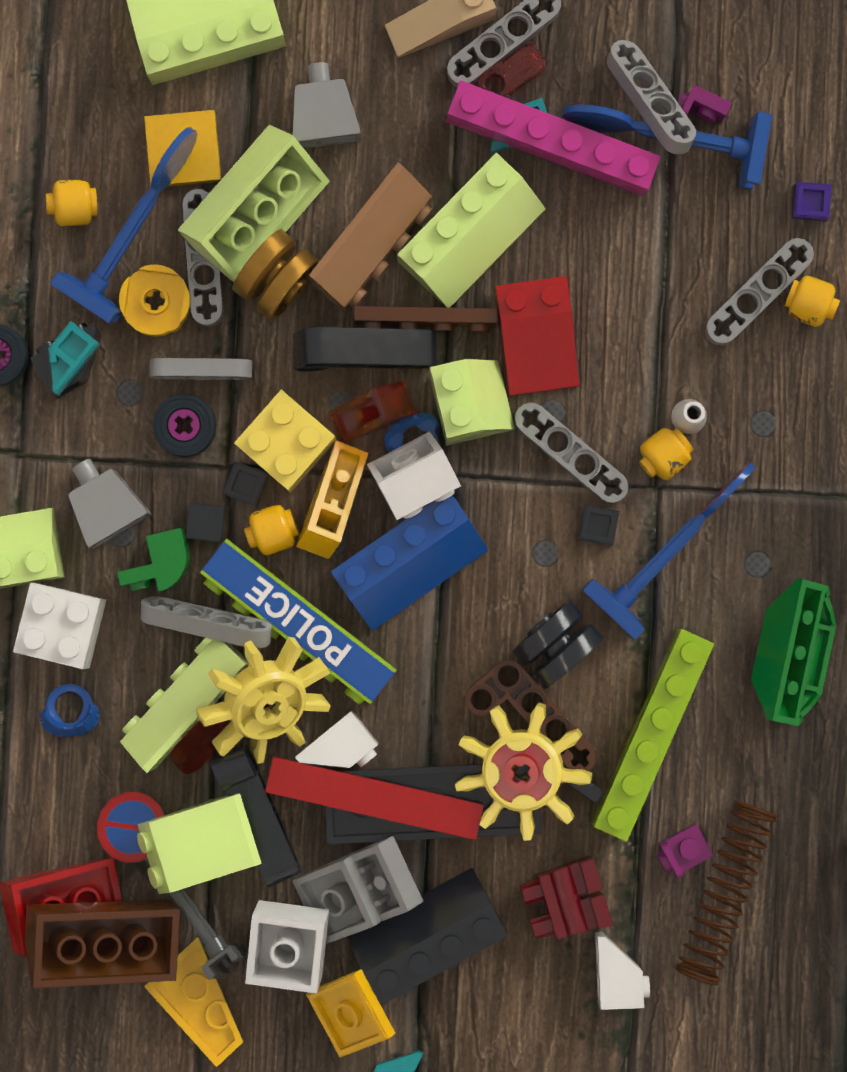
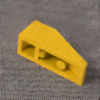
[296,440,369,559]

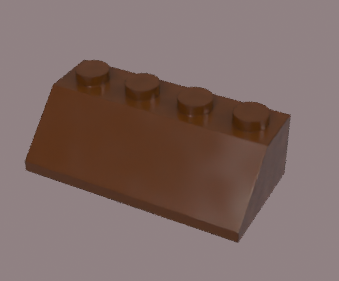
[25,899,180,988]

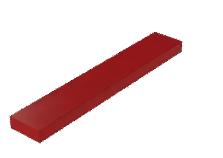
[265,756,484,840]

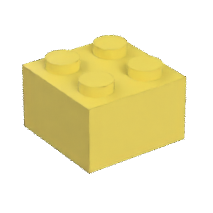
[234,389,337,493]

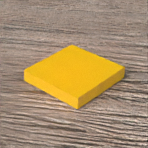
[144,110,222,187]
[306,969,395,1058]

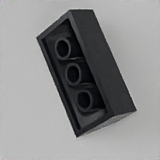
[347,867,508,1005]

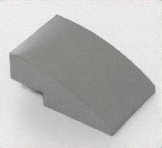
[292,836,423,944]

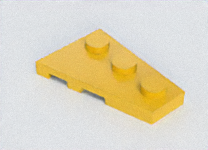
[144,937,243,1067]

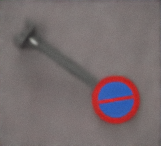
[97,792,248,980]

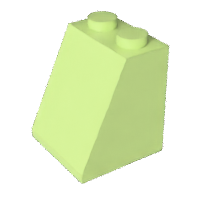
[430,359,515,446]
[137,794,262,894]

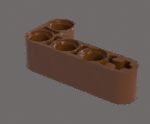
[465,660,596,771]

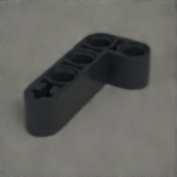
[293,327,437,372]
[210,745,302,887]

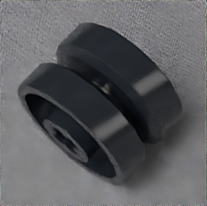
[511,600,604,690]

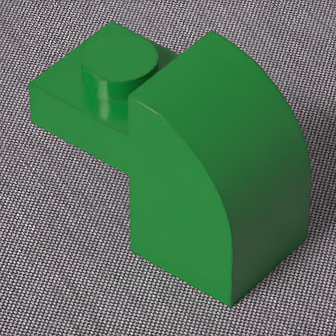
[117,528,190,593]

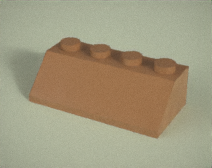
[309,162,433,313]

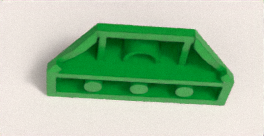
[751,578,836,727]

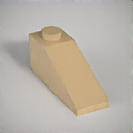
[385,0,496,58]

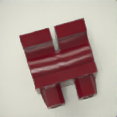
[519,855,613,940]

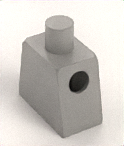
[293,62,361,149]
[68,459,152,549]

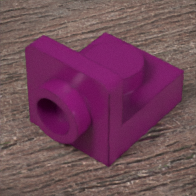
[678,85,732,124]
[656,823,714,878]

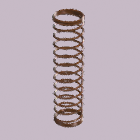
[675,800,778,986]

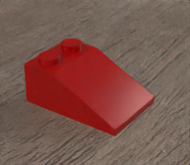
[494,276,579,396]
[0,857,122,956]

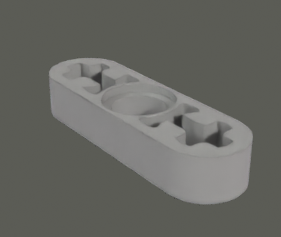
[149,358,252,380]

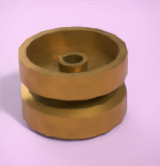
[232,229,320,322]

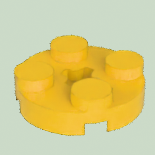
[119,265,190,337]

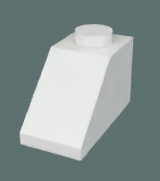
[295,710,379,768]
[595,932,650,1010]

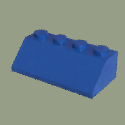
[330,495,488,631]

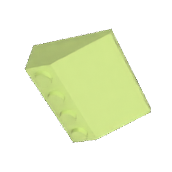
[126,0,286,85]

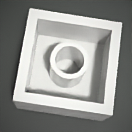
[367,431,461,520]
[13,582,106,669]
[245,900,330,994]

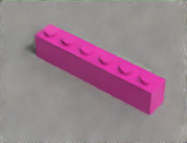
[445,80,661,196]

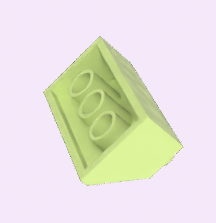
[178,125,330,282]
[397,152,546,308]
[0,508,65,589]
[120,638,249,773]

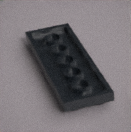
[325,764,542,844]

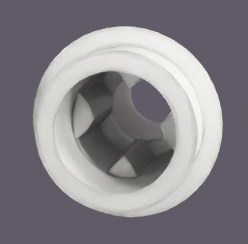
[671,399,707,434]

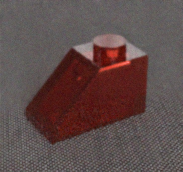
[330,381,416,444]

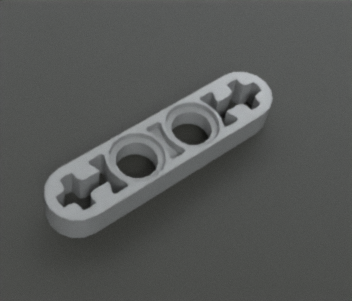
[447,0,561,87]
[607,40,696,154]
[182,189,224,327]
[705,238,814,346]
[514,403,628,504]
[140,596,272,648]

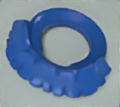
[383,413,440,451]
[39,684,100,737]

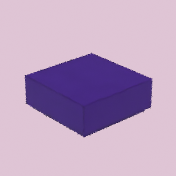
[792,182,832,222]

